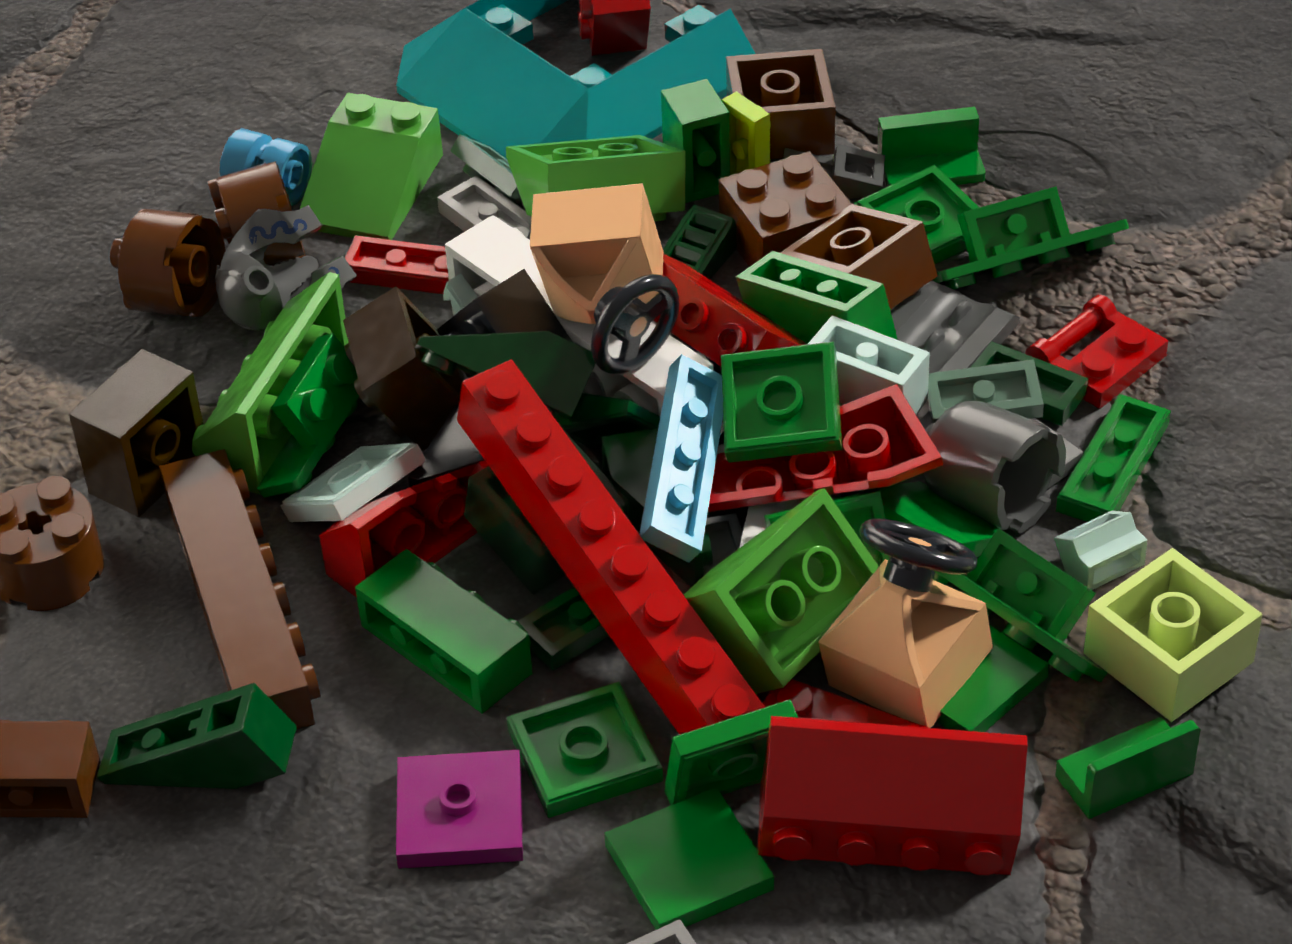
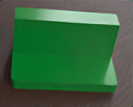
[877,106,986,187]
[1055,717,1201,819]

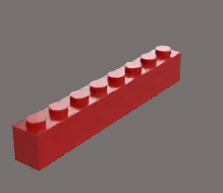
[457,359,765,735]

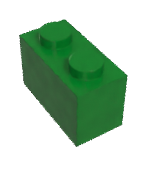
[661,79,730,203]

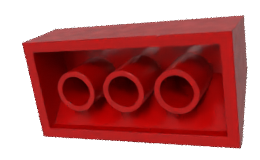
[758,716,1028,875]

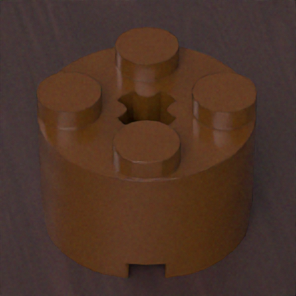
[207,161,306,266]
[110,209,226,317]
[0,476,104,611]

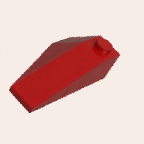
[708,384,943,512]
[319,460,516,598]

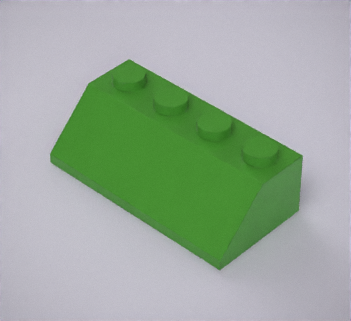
[192,272,349,495]

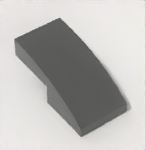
[781,144,885,199]

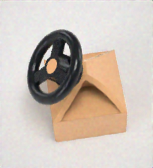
[530,183,679,374]
[818,519,993,728]

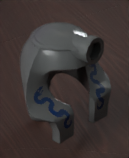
[216,205,357,331]

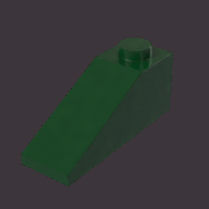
[97,683,297,789]

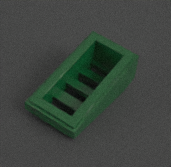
[663,205,737,280]
[556,393,660,450]

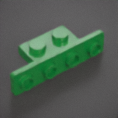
[932,186,1129,290]
[257,333,359,498]
[933,528,1108,682]

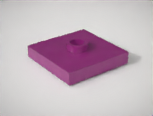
[396,750,523,869]

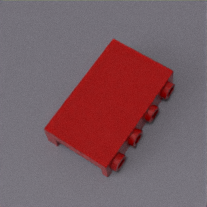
[653,254,807,366]

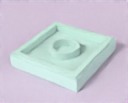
[280,443,427,522]

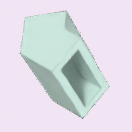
[1054,511,1148,590]

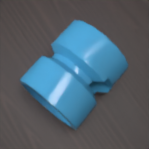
[219,128,312,206]

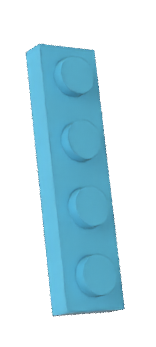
[639,354,723,562]

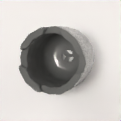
[923,401,1066,533]

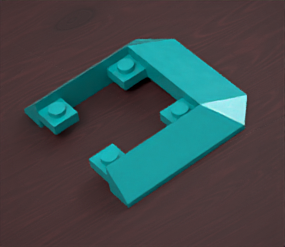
[396,0,756,159]

